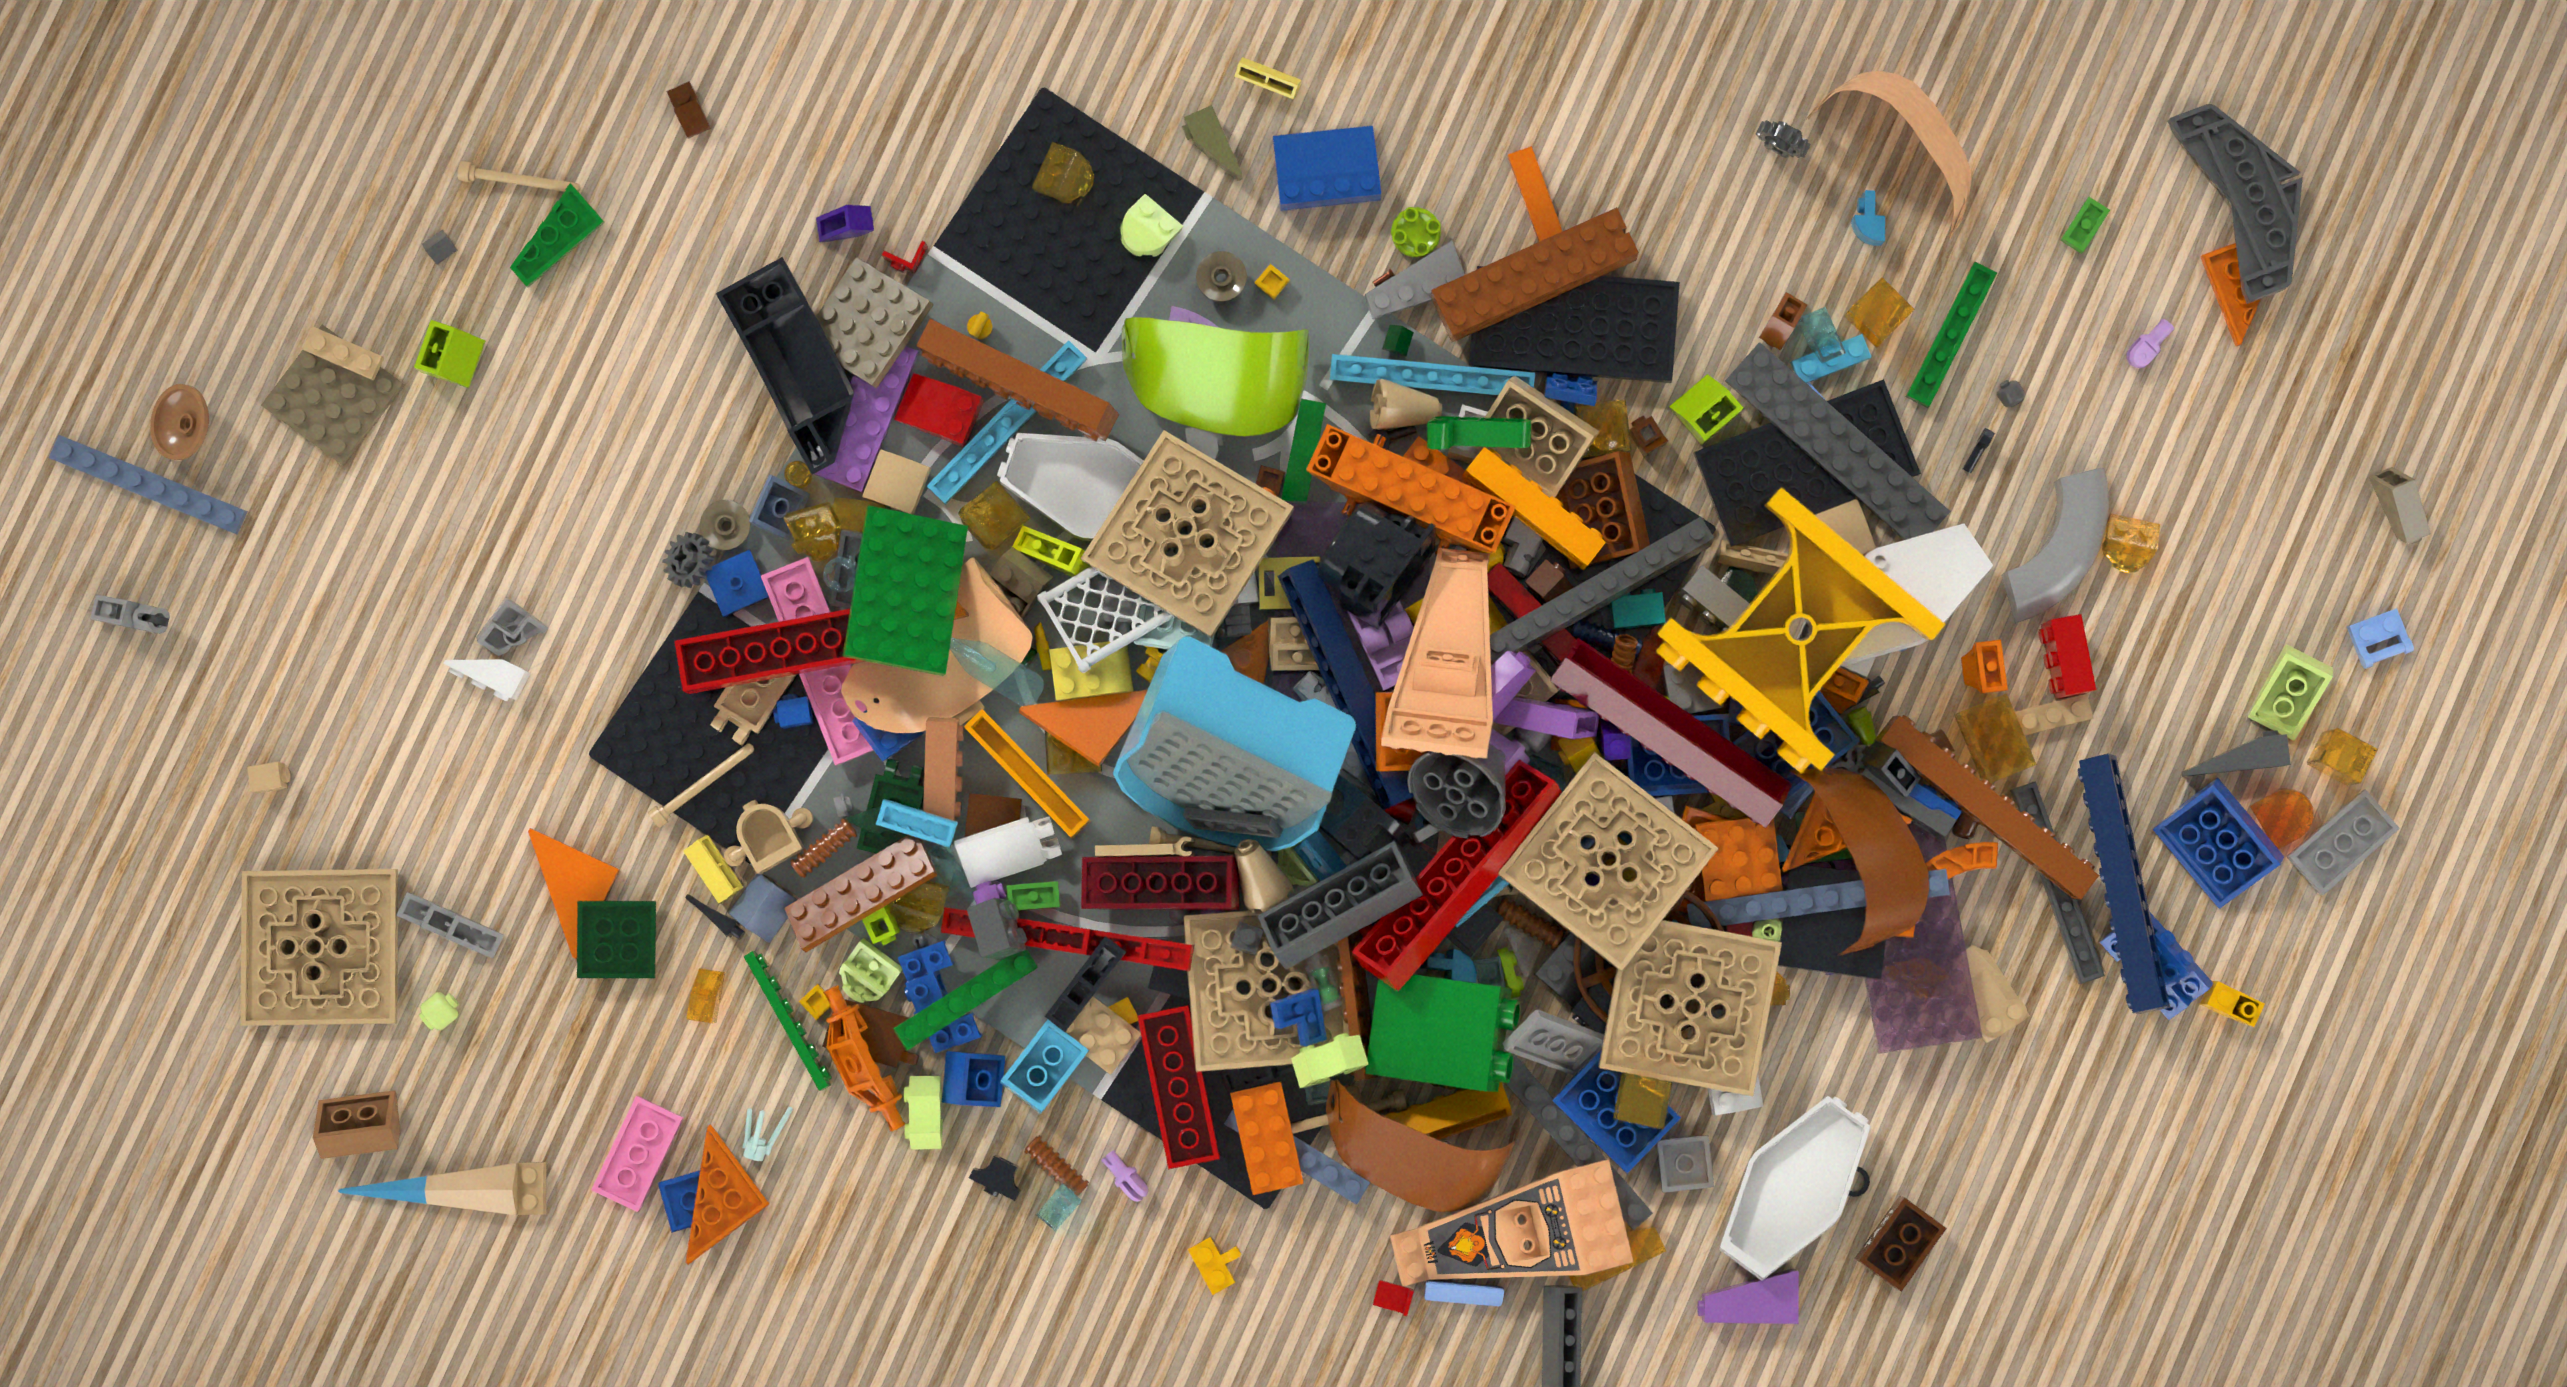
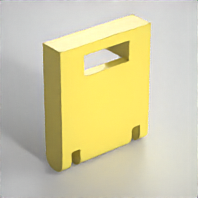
[1259,557,1320,610]

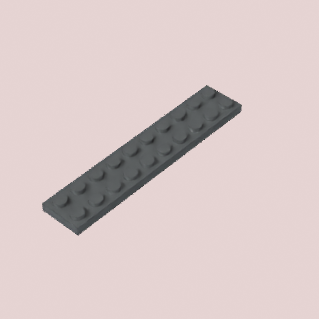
[1725,342,1951,540]

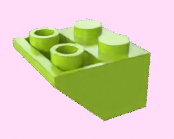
[414,320,486,388]
[1669,374,1744,445]

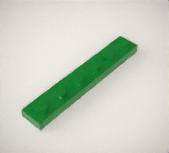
[1905,262,1997,408]
[892,948,1038,1051]
[743,951,832,1091]

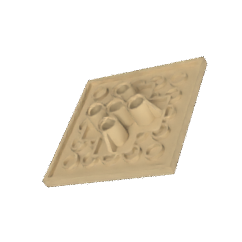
[1081,430,1294,638]
[1498,752,1719,972]
[240,869,398,1026]
[1183,910,1349,1072]
[1599,920,1782,1096]

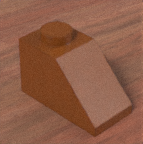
[1759,292,1807,351]

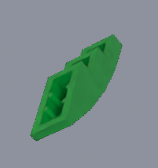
[1281,398,1326,507]

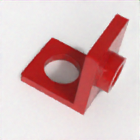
[882,241,928,274]
[1373,1280,1414,1317]

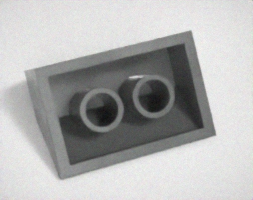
[1534,931,1610,1007]

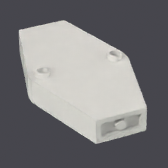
[997,433,1171,541]
[1806,523,1993,668]
[1719,1096,1871,1281]

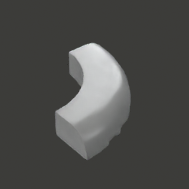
[2001,468,2109,624]

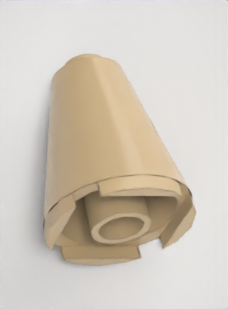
[1370,379,1442,430]
[1235,839,1293,912]

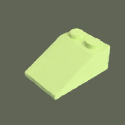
[2248,644,2333,741]

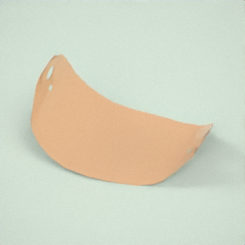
[1806,71,1972,239]
[841,557,1033,733]

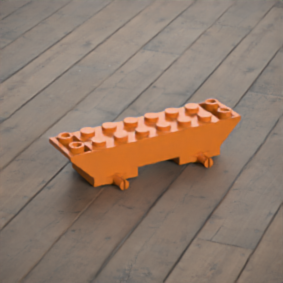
[1306,424,1516,555]

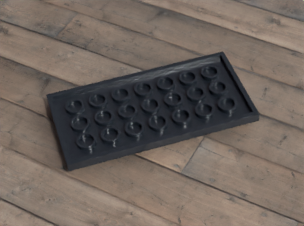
[1469,266,1680,383]
[1693,379,1921,547]

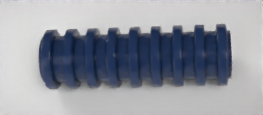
[1571,619,1643,661]

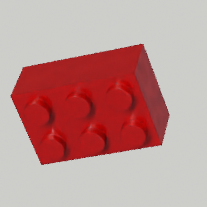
[2038,614,2097,699]

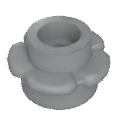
[834,793,853,818]

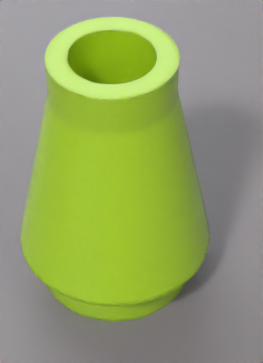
[1847,706,1876,746]

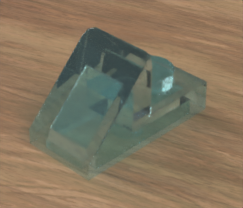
[1036,1183,1082,1232]

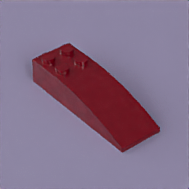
[1081,856,1240,910]

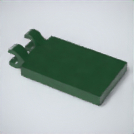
[856,758,924,854]

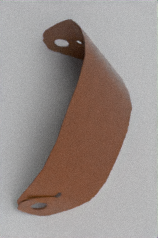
[1788,767,1929,956]
[1326,1079,1521,1212]

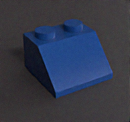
[941,1051,1006,1107]

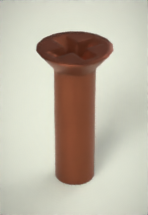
[1373,268,1395,287]

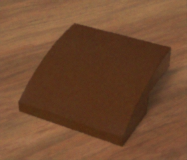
[965,793,1022,837]

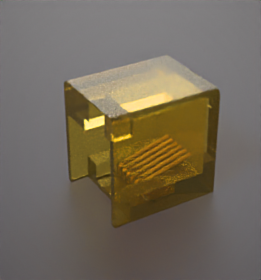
[1844,277,1915,348]
[2307,728,2378,786]
[1613,1073,1673,1129]

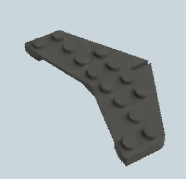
[2167,104,2303,304]

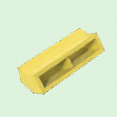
[1235,57,1301,99]
[683,835,743,904]

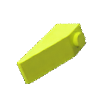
[1012,526,1091,577]

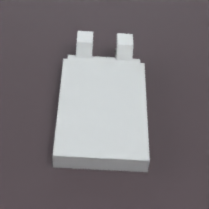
[954,816,1062,888]

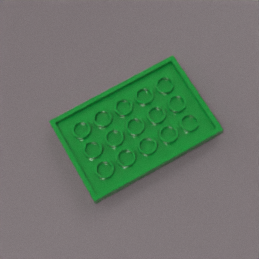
[843,505,968,676]

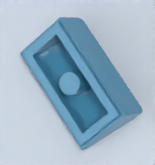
[1294,831,1348,881]

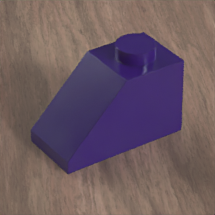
[816,205,874,242]

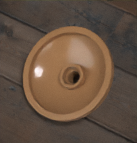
[150,384,209,460]

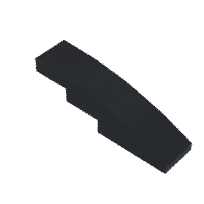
[1044,936,1126,1032]
[1219,1064,1295,1096]

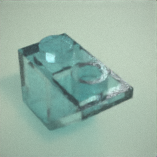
[1798,307,1846,363]
[1474,956,1505,987]

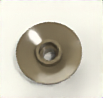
[1196,251,1247,302]
[700,500,751,550]

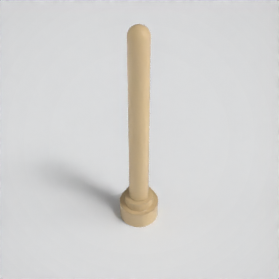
[458,161,581,192]
[648,744,754,828]
[1149,826,1272,857]
[1291,1089,1407,1134]

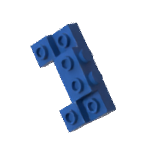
[2100,912,2213,1020]
[898,940,982,1053]

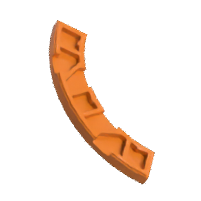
[1896,842,1998,938]

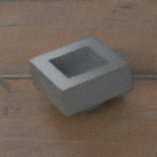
[1230,921,1264,956]

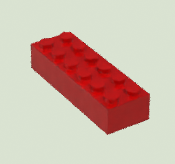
[1137,1005,1220,1170]

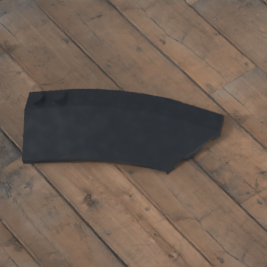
[716,257,855,475]

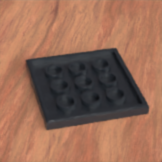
[1778,865,1886,980]

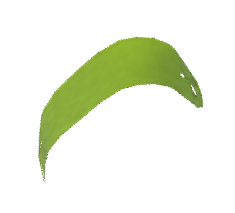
[1122,317,1310,436]

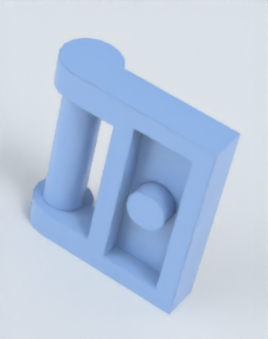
[2347,608,2414,669]

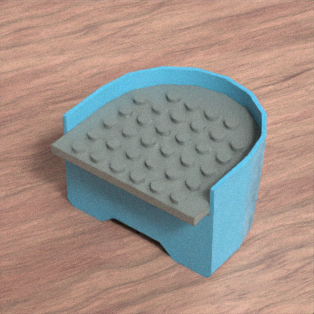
[1113,637,1356,851]

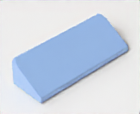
[1424,1280,1504,1307]

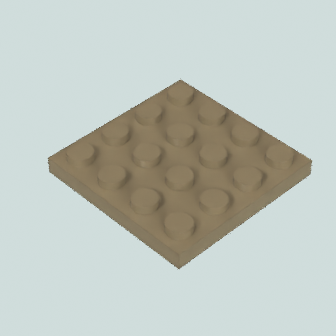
[816,257,934,389]
[261,324,405,466]

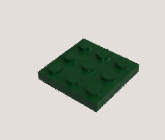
[577,901,656,978]

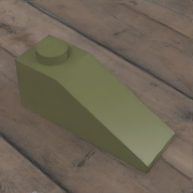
[1182,105,1242,181]

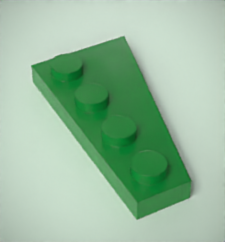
[510,183,605,288]

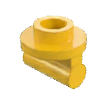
[967,311,993,340]

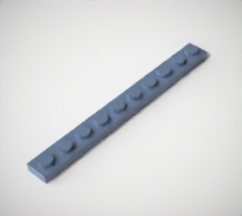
[1687,869,1950,928]

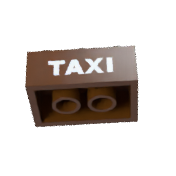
[1854,1195,1947,1292]

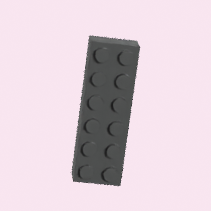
[1258,841,1423,969]

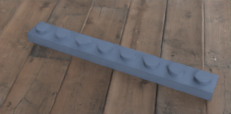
[49,435,248,535]

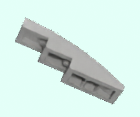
[396,892,504,958]

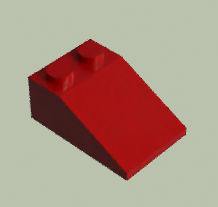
[894,373,984,448]

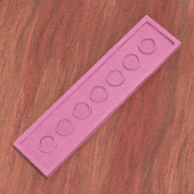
[761,557,874,766]

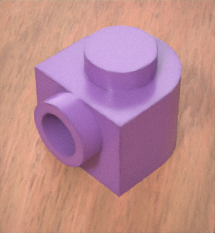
[972,881,1007,904]

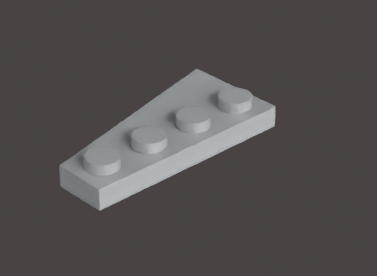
[1364,240,1464,320]

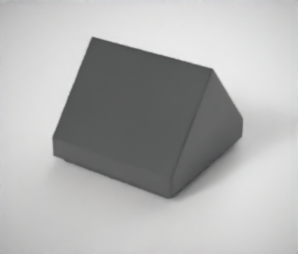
[422,229,458,265]

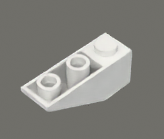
[443,659,531,701]

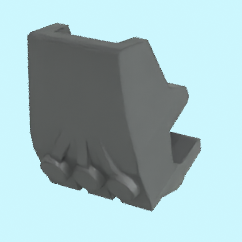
[1217,606,1252,639]

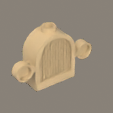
[724,800,814,875]

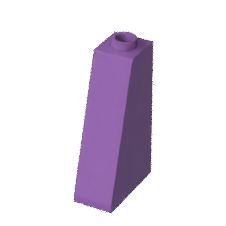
[1491,651,1536,723]
[1494,696,1599,739]
[1697,1269,1799,1324]

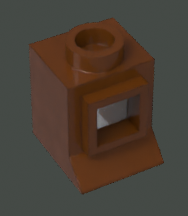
[1628,415,1669,458]

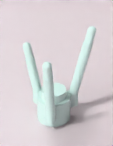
[742,1107,793,1161]

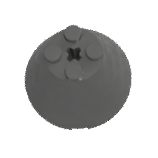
[1408,743,1506,838]

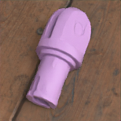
[2126,319,2174,368]
[1101,1150,1148,1202]

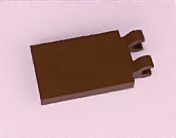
[822,999,920,1068]

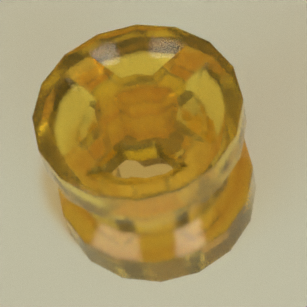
[784,461,812,489]

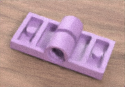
[1347,601,1414,691]

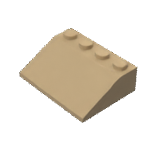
[1473,375,1599,497]

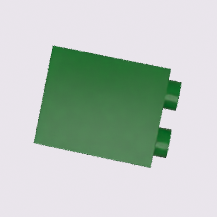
[1365,975,1521,1092]

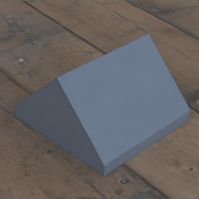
[749,474,810,540]
[728,874,798,943]

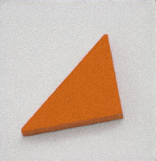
[2200,243,2261,347]
[1220,616,1275,685]
[1019,690,1148,767]
[1782,791,1912,872]
[528,828,620,959]
[685,1124,769,1265]

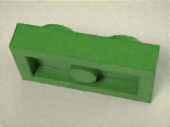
[2060,197,2110,254]
[1007,881,1060,910]

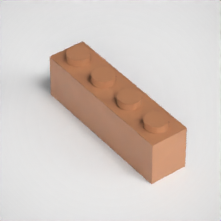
[923,717,964,821]

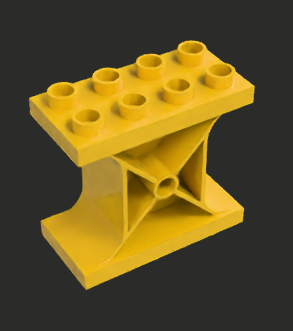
[1656,488,1946,773]

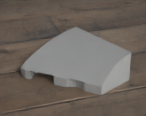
[476,597,548,656]

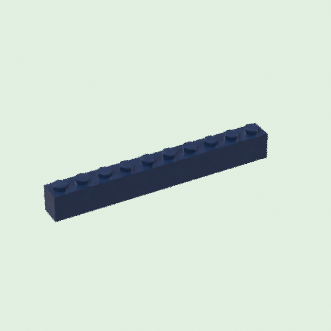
[1277,559,1414,810]
[2078,753,2170,1014]

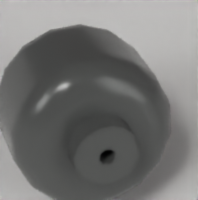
[1997,380,2025,407]

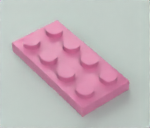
[591,1096,684,1212]

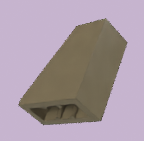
[2369,467,2431,544]

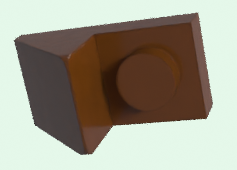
[667,81,711,139]

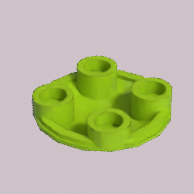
[1391,207,1441,257]

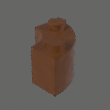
[1525,560,1574,629]

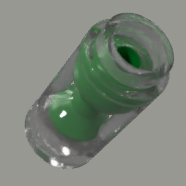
[1303,952,1343,1012]

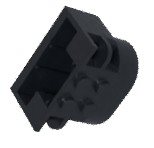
[1318,502,1435,629]

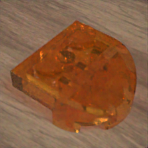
[2250,788,2314,849]

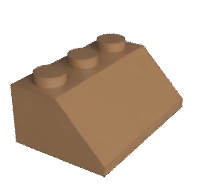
[313,1090,400,1159]

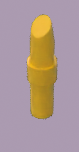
[1034,622,1052,671]

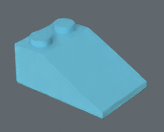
[1000,1020,1089,1114]

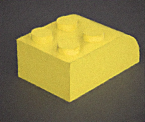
[1049,641,1134,702]

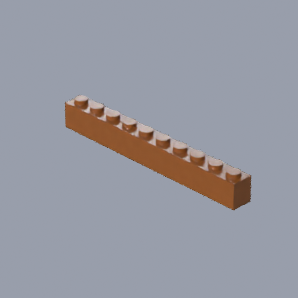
[1874,715,2100,900]

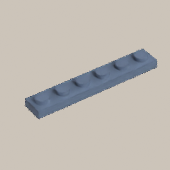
[1224,1108,1370,1205]

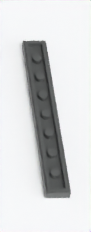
[2010,781,2105,984]

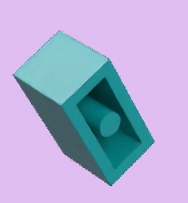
[1609,589,1666,630]

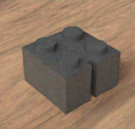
[966,898,1027,960]

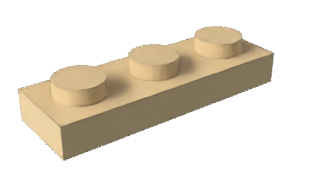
[302,326,384,381]
[1718,540,1788,574]
[2011,694,2094,738]

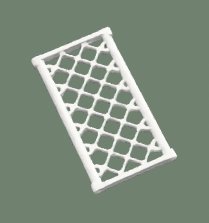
[1037,526,1205,673]

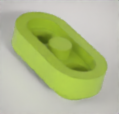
[1497,947,1524,999]

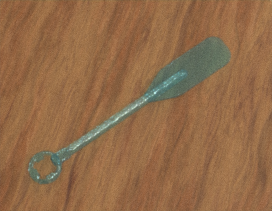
[823,557,1045,706]

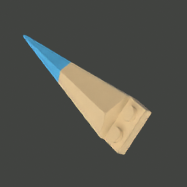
[338,1162,546,1215]

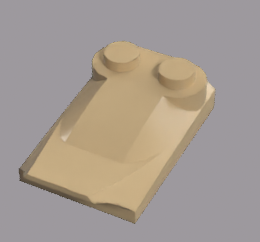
[1944,945,2030,1043]

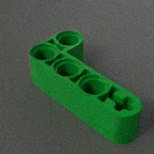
[1427,416,1531,450]

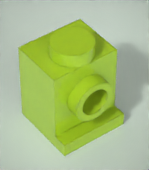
[862,904,901,945]

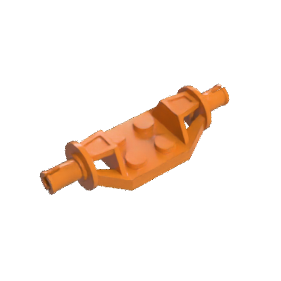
[823,985,905,1132]

